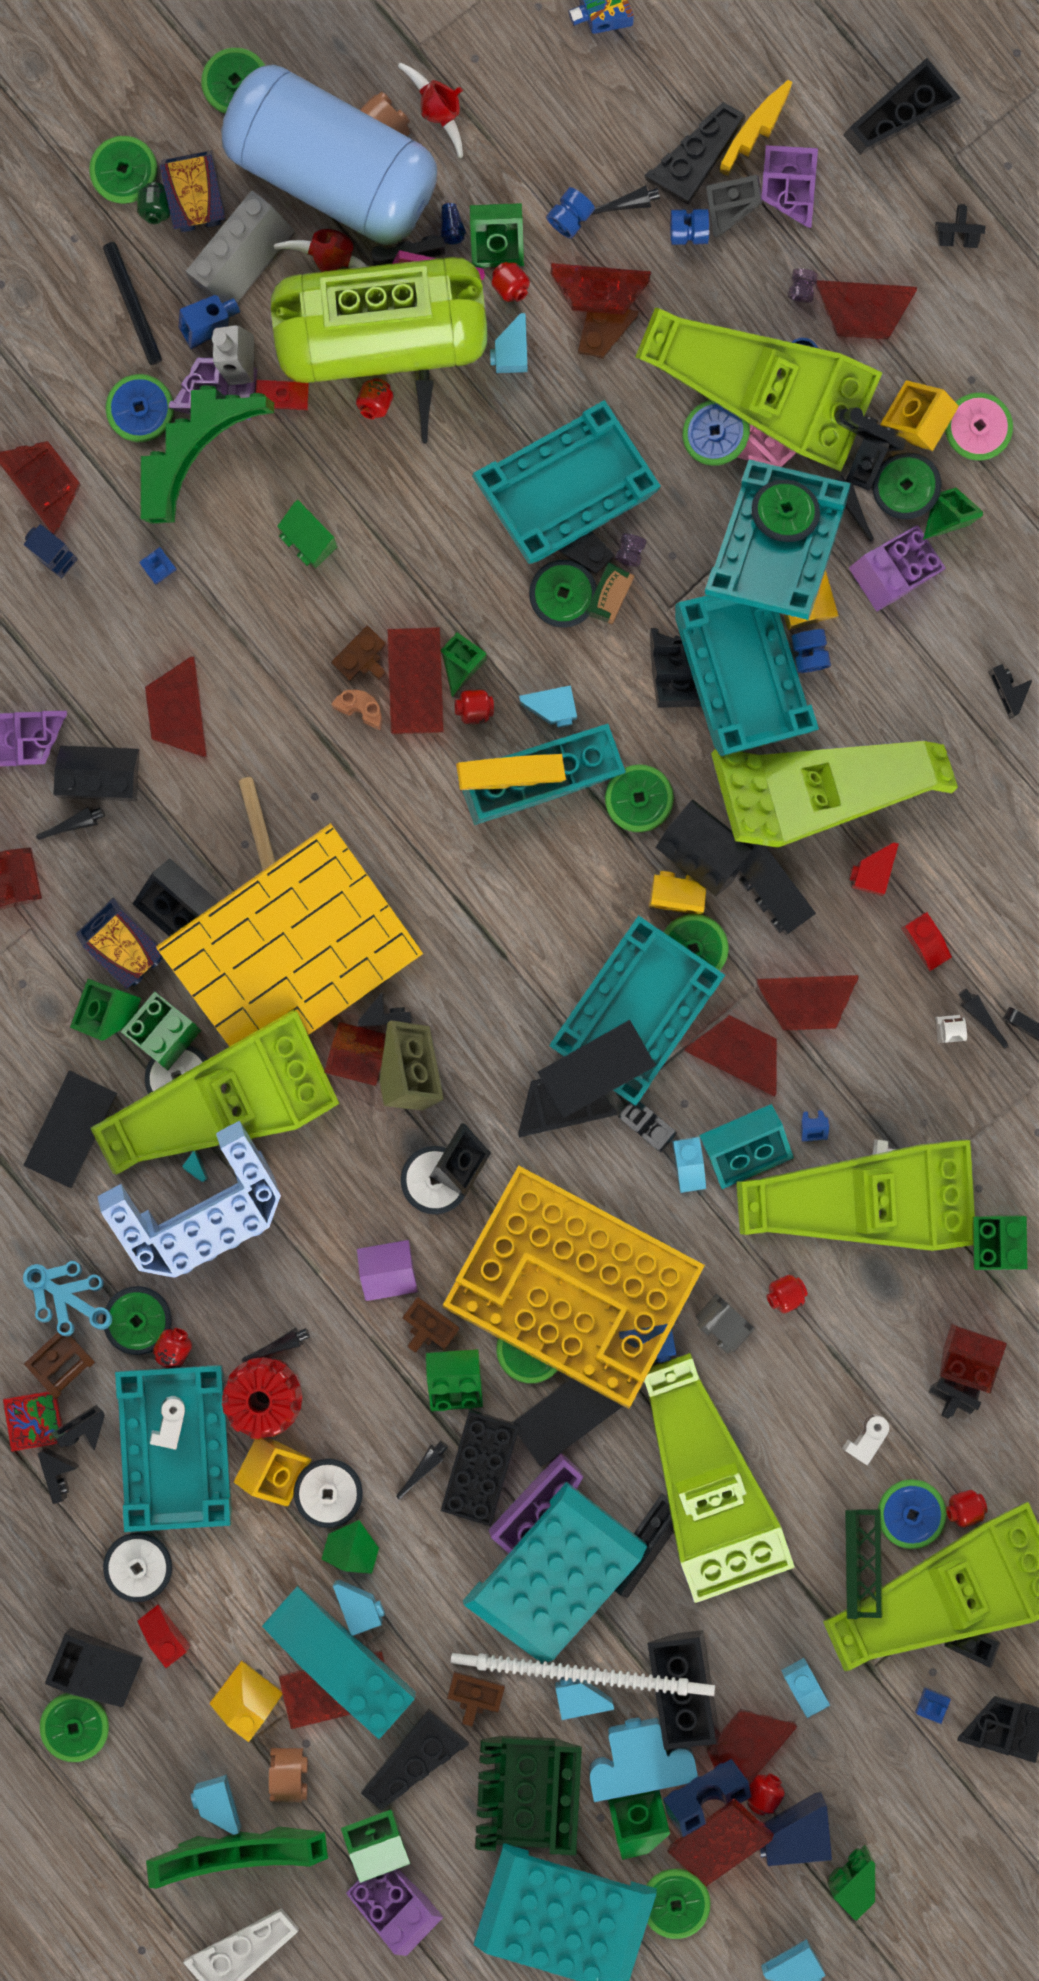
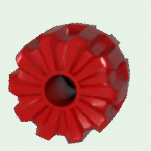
[222,1357,303,1440]

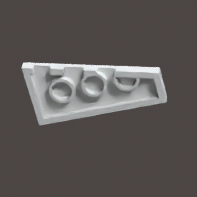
[183,1908,299,1981]

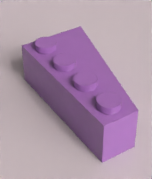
[489,1453,583,1554]

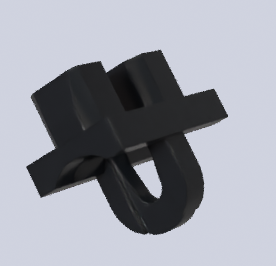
[934,204,986,248]
[929,1371,982,1419]

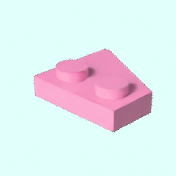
[737,425,796,467]

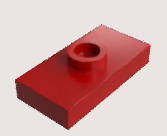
[256,380,309,410]

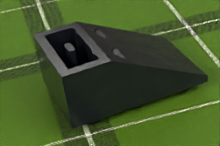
[45,1628,143,1708]

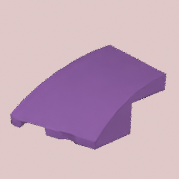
[762,145,818,228]
[168,358,258,420]
[0,711,67,767]

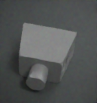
[212,325,254,385]

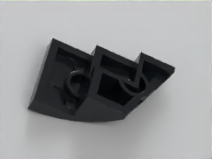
[650,628,702,708]
[957,1696,1039,1763]

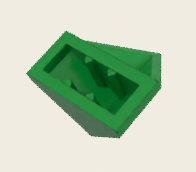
[923,487,983,540]
[440,632,487,698]
[321,1520,379,1574]

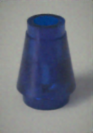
[441,203,466,245]

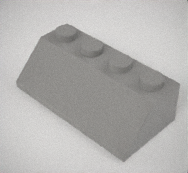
[186,190,295,303]

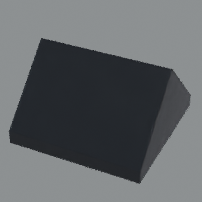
[430,1123,491,1196]

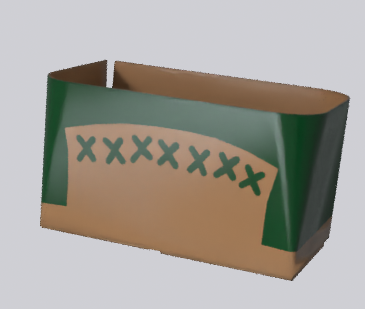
[586,562,635,625]

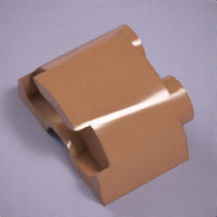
[360,92,410,136]
[331,690,383,731]
[269,1748,308,1802]

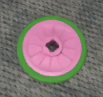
[945,393,1013,461]

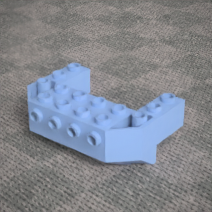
[97,1121,281,1278]

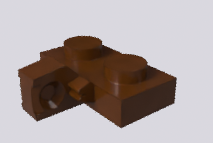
[331,625,386,682]
[402,1296,460,1353]
[447,1671,505,1727]

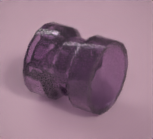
[787,268,818,303]
[615,533,647,567]

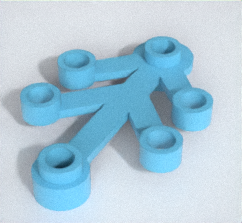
[23,1261,112,1336]

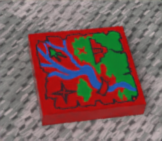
[3,1391,62,1452]

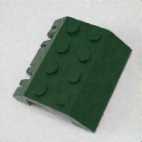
[475,1736,582,1856]

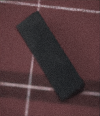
[615,1493,674,1598]

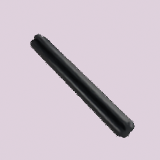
[103,242,162,365]

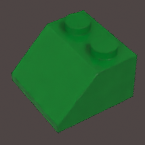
[470,203,524,268]
[277,499,338,569]

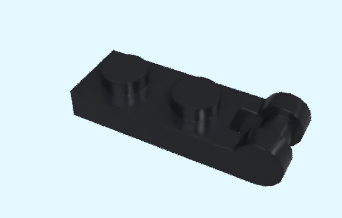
[371,235,445,266]
[835,407,907,451]

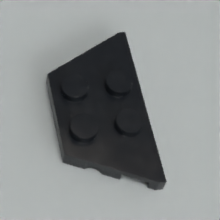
[518,1079,618,1138]

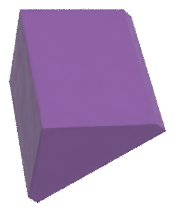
[357,1240,418,1301]

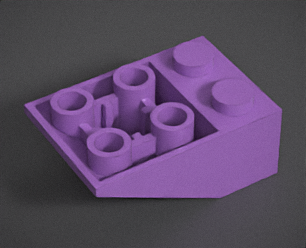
[849,525,946,612]
[346,1869,443,1956]

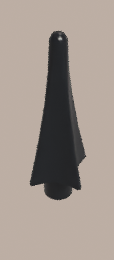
[591,185,660,215]
[415,370,434,444]
[834,475,874,542]
[36,807,105,840]
[958,988,1008,1048]
[242,1328,310,1363]
[396,1441,448,1499]

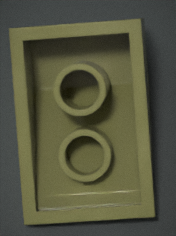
[379,1020,444,1111]

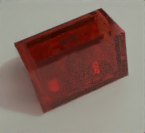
[0,847,42,910]
[324,1022,386,1086]
[939,1323,1007,1393]

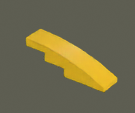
[719,80,793,176]
[456,754,566,790]

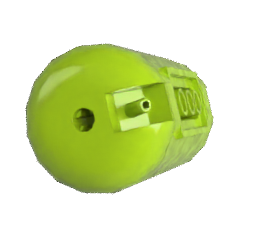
[271,257,488,383]

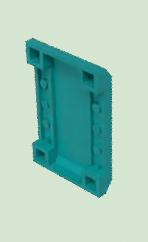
[472,400,661,564]
[705,460,850,620]
[675,595,819,757]
[549,915,725,1106]
[115,1365,232,1532]
[463,1482,647,1664]
[473,1843,657,1981]

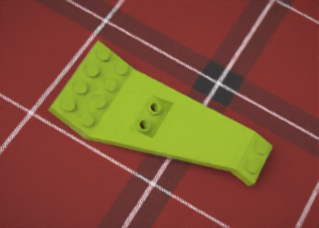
[635,307,882,472]
[711,741,958,848]
[91,1010,339,1175]
[736,1139,975,1251]
[644,1353,795,1603]
[823,1502,1039,1671]

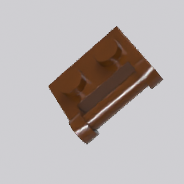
[24,1328,96,1399]

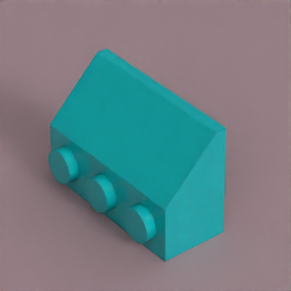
[699,1104,794,1189]

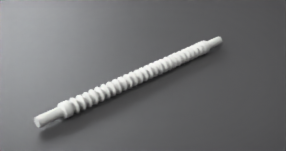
[451,1653,715,1696]

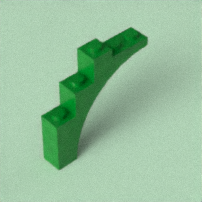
[140,386,274,524]
[146,1826,328,1889]

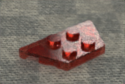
[550,263,651,315]
[816,280,917,340]
[0,441,81,535]
[145,656,207,758]
[756,975,859,1031]
[684,1015,777,1097]
[706,1709,797,1784]

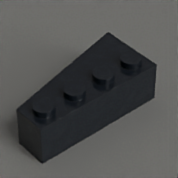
[843,58,961,155]

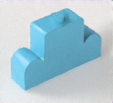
[589,1718,698,1802]

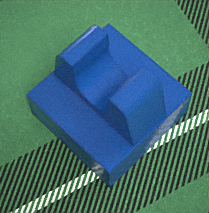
[139,547,177,585]
[800,1110,829,1142]
[915,1687,951,1724]

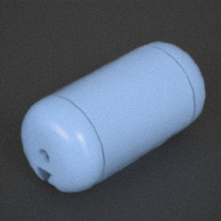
[221,65,437,245]

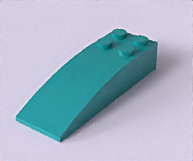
[457,724,626,825]
[262,1585,416,1739]

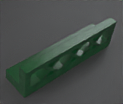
[845,1509,883,1619]

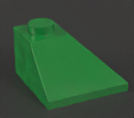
[70,979,141,1041]
[608,1789,670,1860]

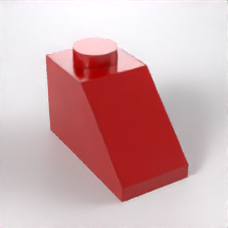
[849,842,899,896]
[901,912,952,972]
[137,1604,191,1668]

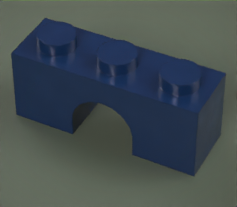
[23,524,78,579]
[663,1759,751,1837]

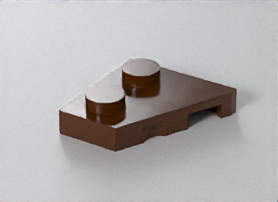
[578,300,639,359]

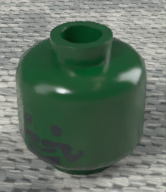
[137,182,170,224]

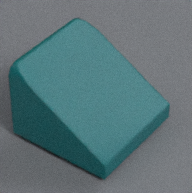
[182,1150,209,1182]

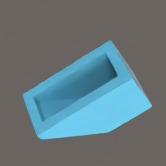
[490,313,527,373]
[519,685,577,728]
[672,1137,706,1193]
[333,1579,385,1636]
[781,1658,830,1718]
[555,1677,614,1720]
[191,1775,241,1835]
[761,1939,826,1981]

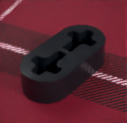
[1003,1007,1039,1041]

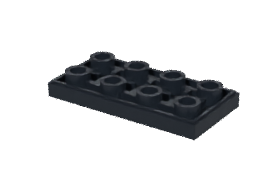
[538,1020,656,1118]
[23,1070,118,1188]
[512,1378,623,1467]
[441,1409,520,1527]

